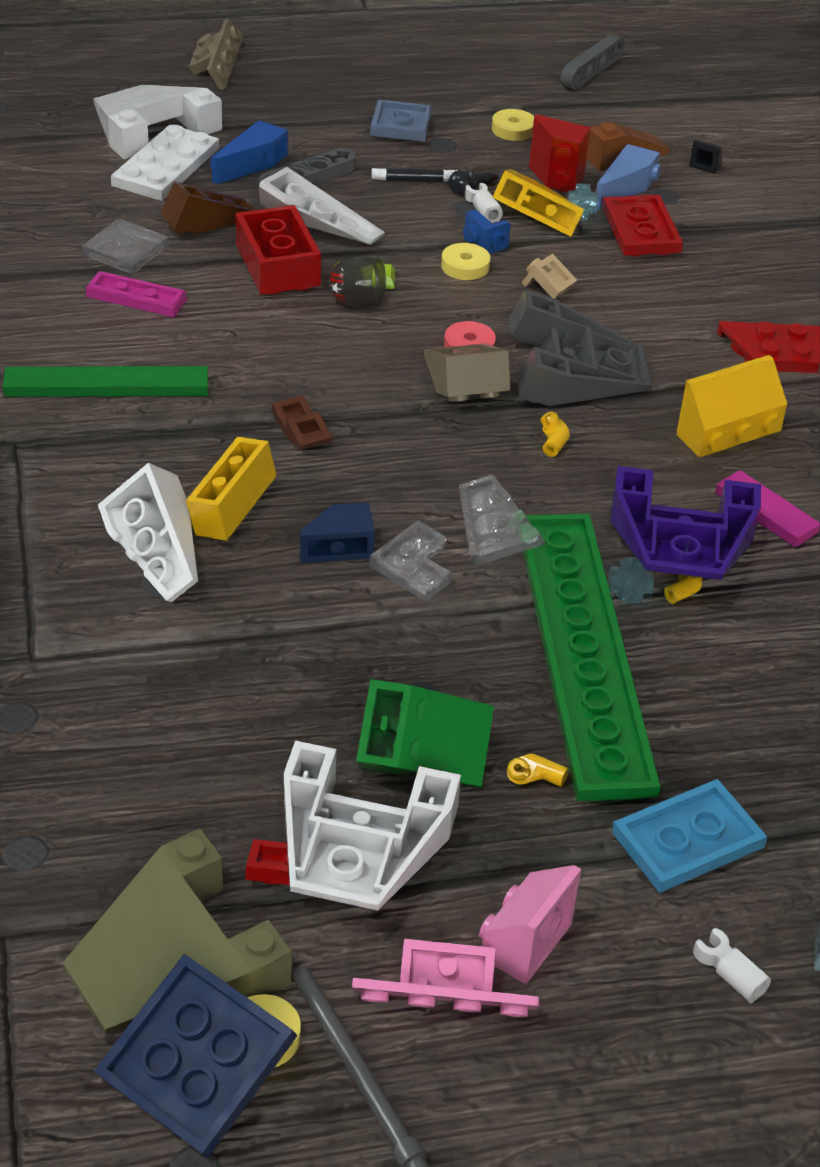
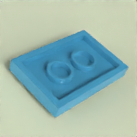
[612,779,767,893]

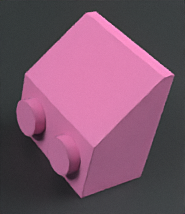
[479,865,581,984]

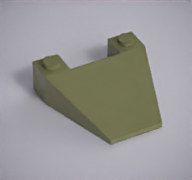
[63,828,292,1034]

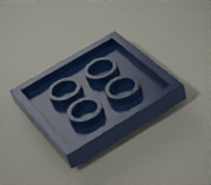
[94,954,297,1159]

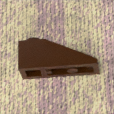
[160,182,256,234]

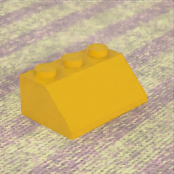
[676,355,787,458]

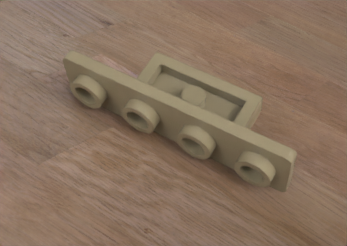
[189,18,242,90]

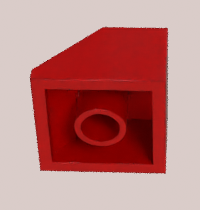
[529,114,591,194]

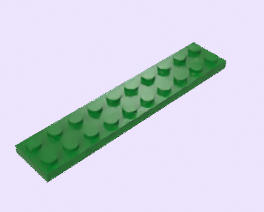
[517,514,660,802]

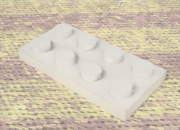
[111,124,220,201]

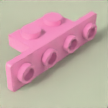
[352,939,539,1017]

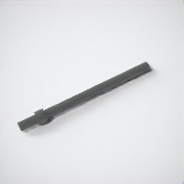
[292,966,429,1167]

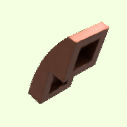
[271,395,332,450]

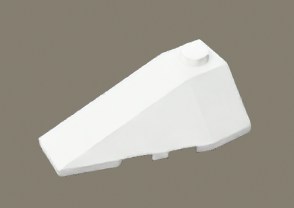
[259,167,385,245]
[98,463,198,602]

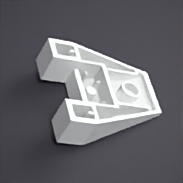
[93,85,222,159]
[284,741,461,911]

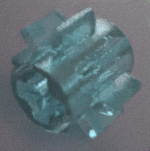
[567,184,598,222]
[608,557,655,603]

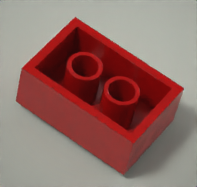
[235,205,321,295]

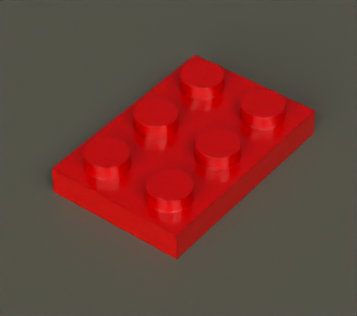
[602,195,683,257]

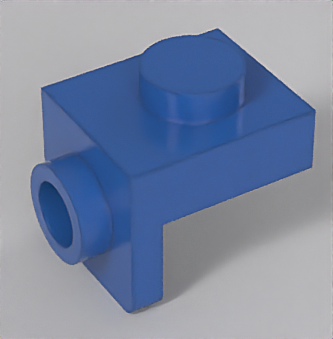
[463,209,511,254]

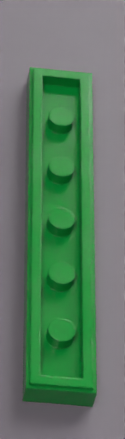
[2,366,208,397]

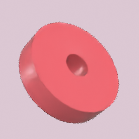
[444,321,496,347]

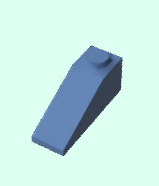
[594,144,661,210]

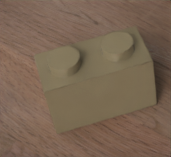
[424,343,510,401]

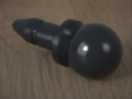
[448,170,499,194]

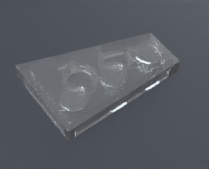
[459,474,545,566]

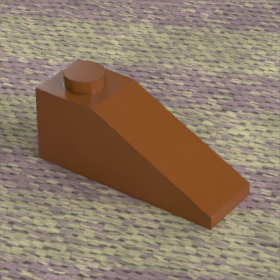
[587,122,670,171]

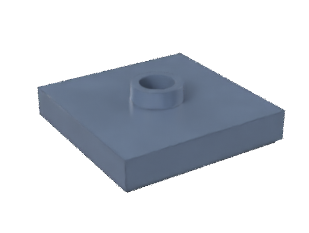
[370,100,432,142]

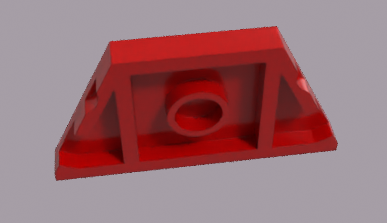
[717,321,820,373]

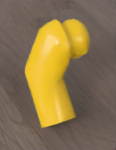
[540,412,570,457]
[664,574,702,604]
[507,753,569,787]

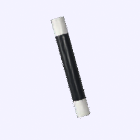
[371,168,458,182]

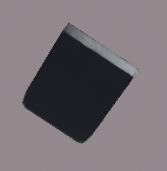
[689,140,722,174]

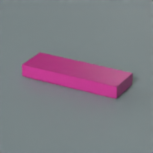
[86,271,187,317]
[715,470,820,548]

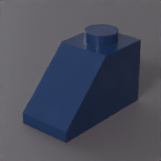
[300,502,375,563]

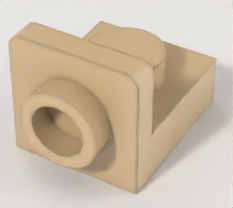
[521,254,577,299]

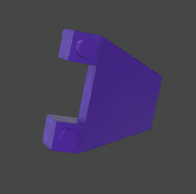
[610,466,761,580]

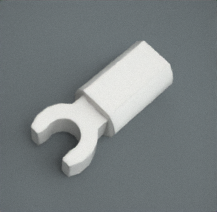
[465,183,503,223]
[693,928,771,1004]

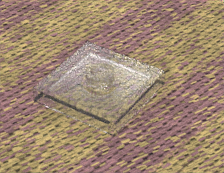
[82,218,169,274]

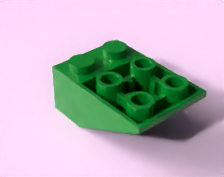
[356,679,494,788]

